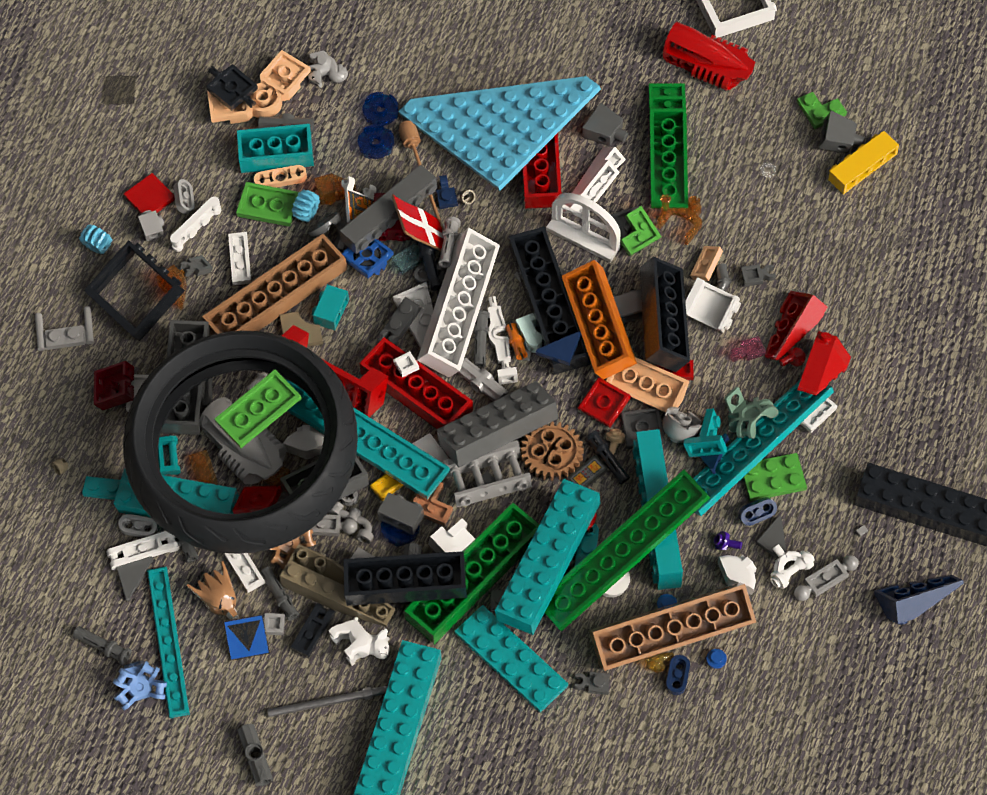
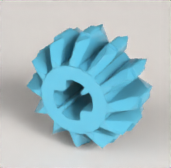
[292,189,320,222]
[79,225,112,254]

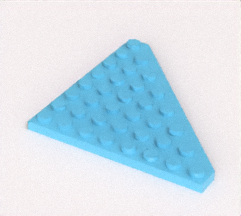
[398,76,601,191]

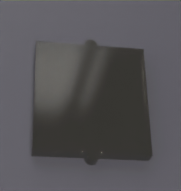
[104,75,136,106]

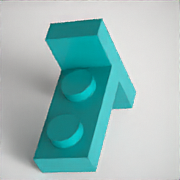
[683,408,727,457]

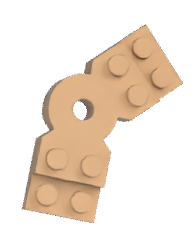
[207,50,311,124]

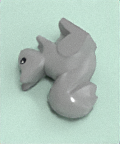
[308,51,348,88]

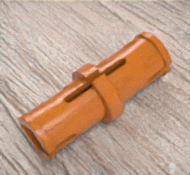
[505,323,528,360]

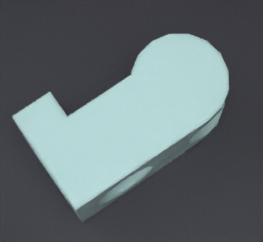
[516,313,543,353]

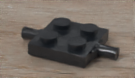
[206,64,258,111]

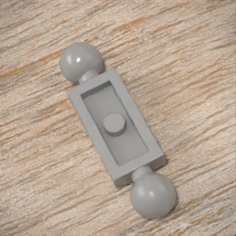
[311,515,358,536]
[794,555,859,601]

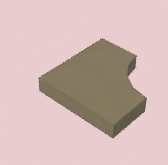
[280,312,323,347]

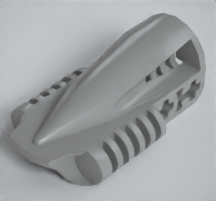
[200,397,287,484]

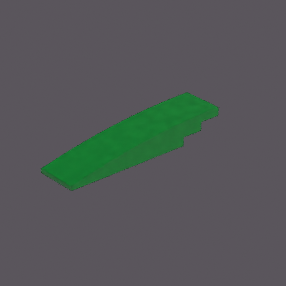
[649,83,688,208]

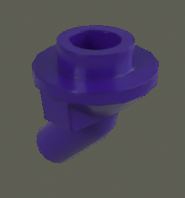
[714,531,743,550]

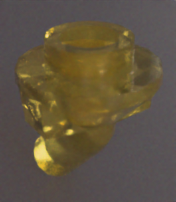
[646,652,674,672]

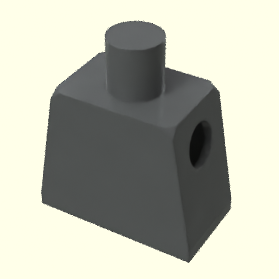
[582,103,629,146]
[819,111,864,153]

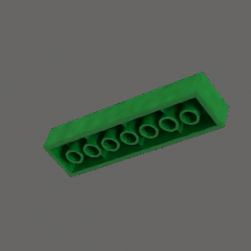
[404,503,539,645]

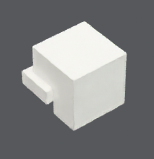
[428,518,475,553]

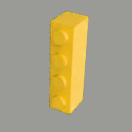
[828,131,899,194]

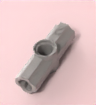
[457,358,508,402]

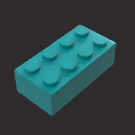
[237,124,314,173]

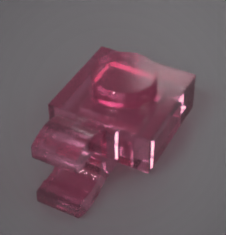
[730,336,766,362]

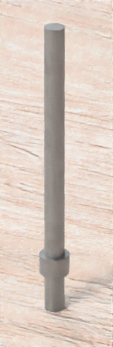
[267,686,387,717]

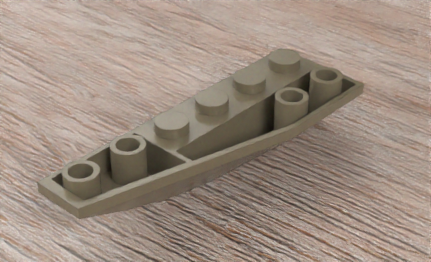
[280,544,395,627]

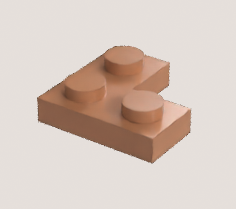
[413,482,453,526]

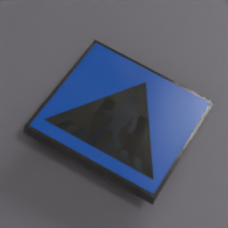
[223,614,270,661]

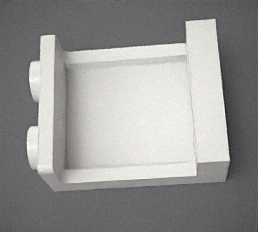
[686,277,741,333]

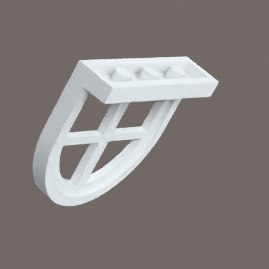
[546,193,620,263]

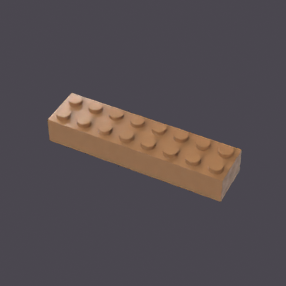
[202,234,347,335]
[589,583,756,671]

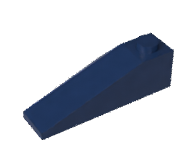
[874,575,964,625]

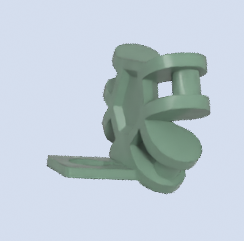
[724,387,778,439]

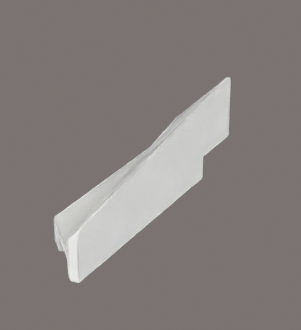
[563,147,626,213]

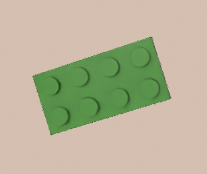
[214,370,302,448]

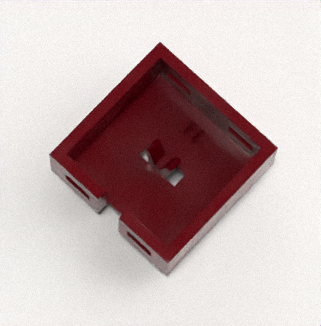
[94,361,134,411]

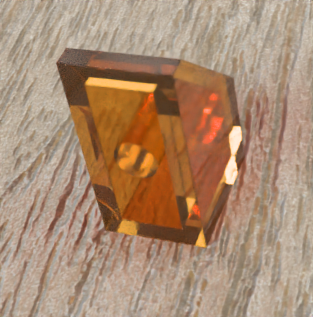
[156,264,187,310]

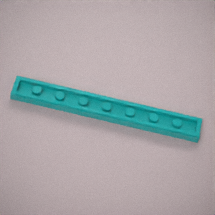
[147,566,190,718]

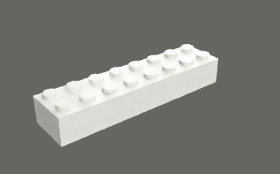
[417,228,500,377]

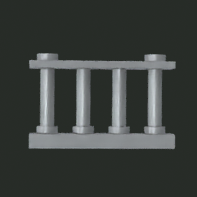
[443,440,532,507]

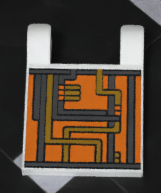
[341,176,376,223]

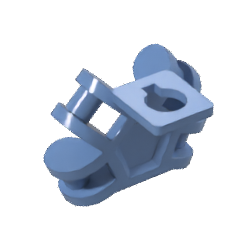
[113,660,167,710]

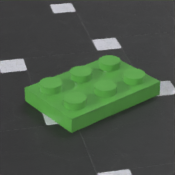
[236,182,299,227]
[743,453,807,501]

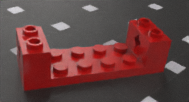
[281,325,388,417]

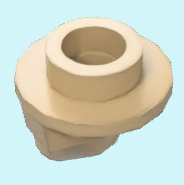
[606,429,625,455]

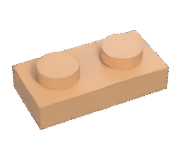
[690,246,723,281]

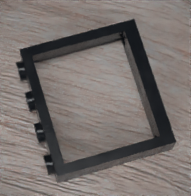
[84,240,185,341]

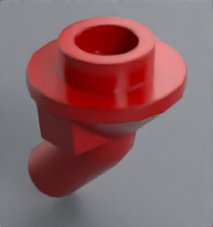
[779,347,805,367]

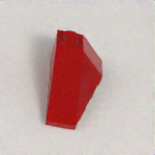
[764,291,827,361]
[798,331,851,395]

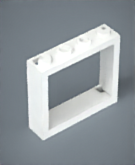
[696,0,777,38]

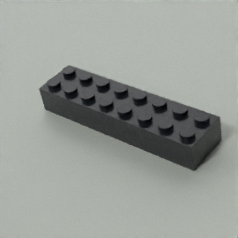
[509,226,590,375]
[855,462,987,547]

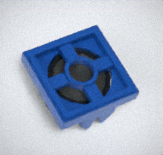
[341,239,394,279]

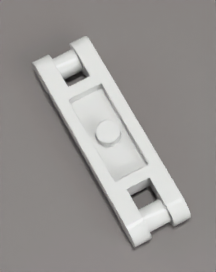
[170,197,221,252]
[106,531,180,570]

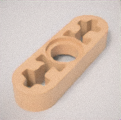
[254,165,307,188]

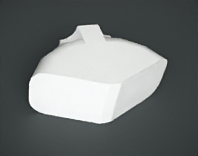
[283,425,324,459]
[718,555,757,595]

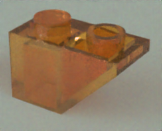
[314,173,356,205]

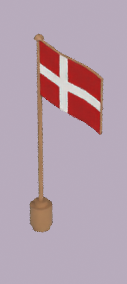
[392,121,444,252]

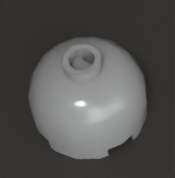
[662,407,702,443]

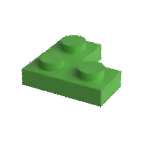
[797,92,847,129]
[620,206,662,256]

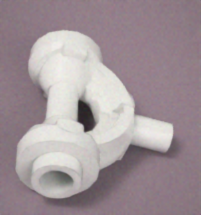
[770,544,814,589]

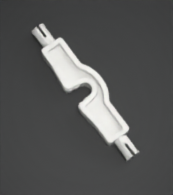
[488,296,511,368]

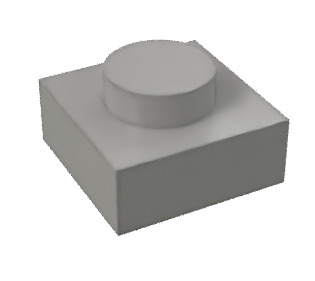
[264,613,285,635]

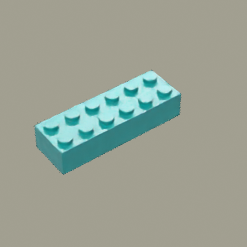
[114,468,239,518]

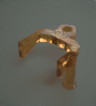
[657,195,702,245]

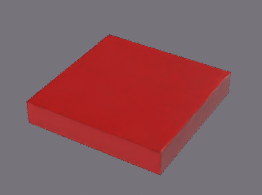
[124,173,175,214]
[578,377,631,428]
[232,486,282,514]

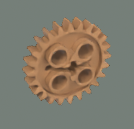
[521,421,584,481]

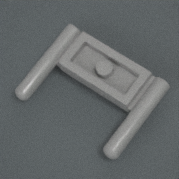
[35,306,94,351]

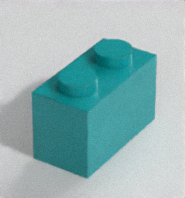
[311,284,349,331]

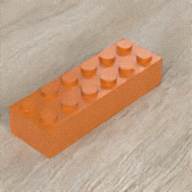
[562,260,637,380]

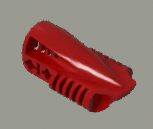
[663,21,755,91]

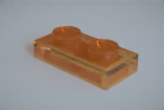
[189,450,219,485]

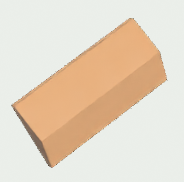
[606,357,689,413]

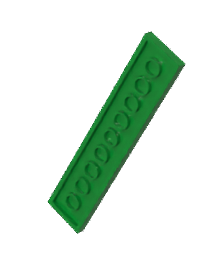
[545,469,710,632]

